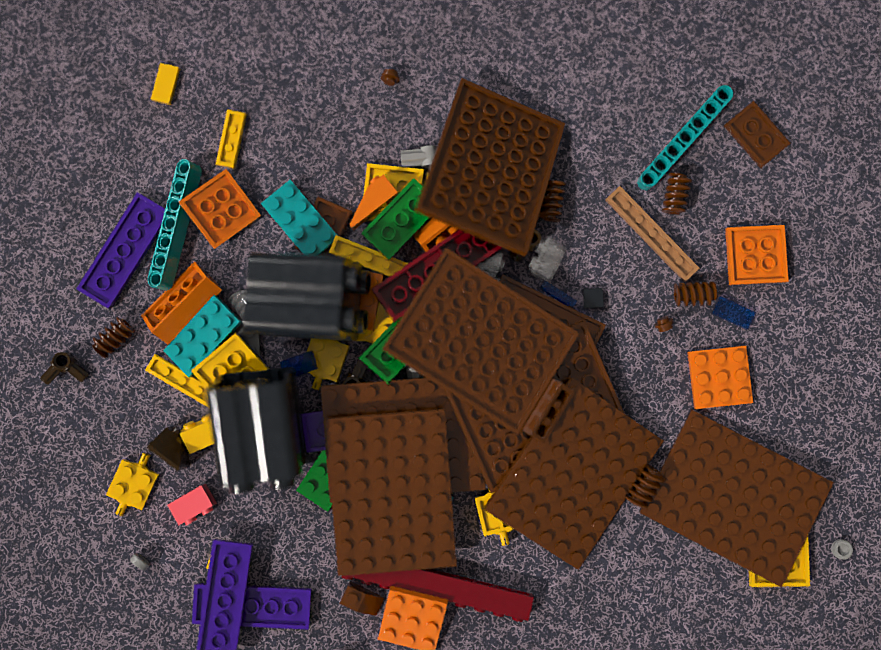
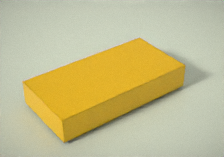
[151,63,180,105]

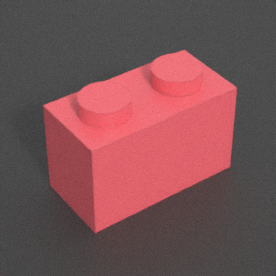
[167,484,217,526]

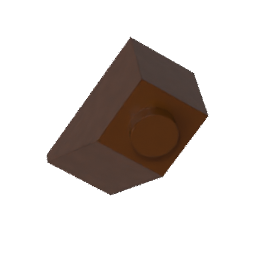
[339,581,384,616]

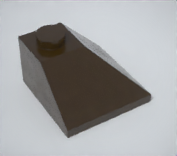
[146,426,190,471]

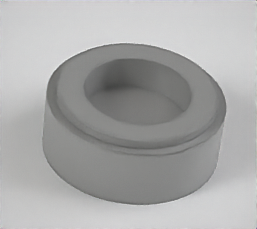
[831,539,853,560]
[130,553,150,571]

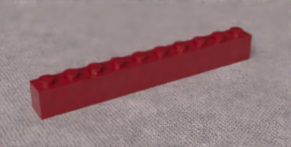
[341,568,534,622]

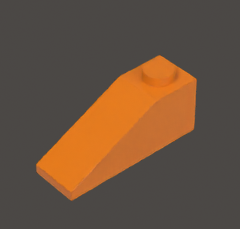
[350,174,398,231]

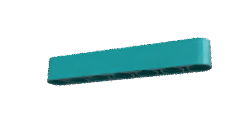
[637,85,733,190]
[148,159,202,291]

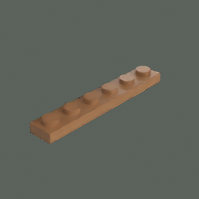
[605,186,700,282]

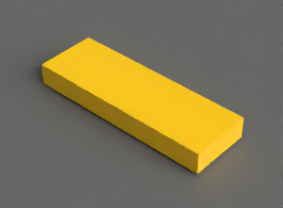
[216,109,247,169]

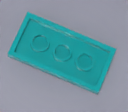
[261,180,338,255]
[163,295,242,377]

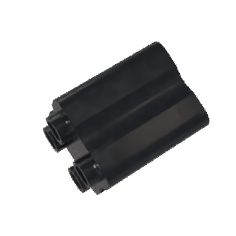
[243,252,371,341]
[205,367,307,494]

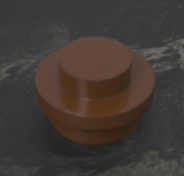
[381,69,400,86]
[654,316,674,332]

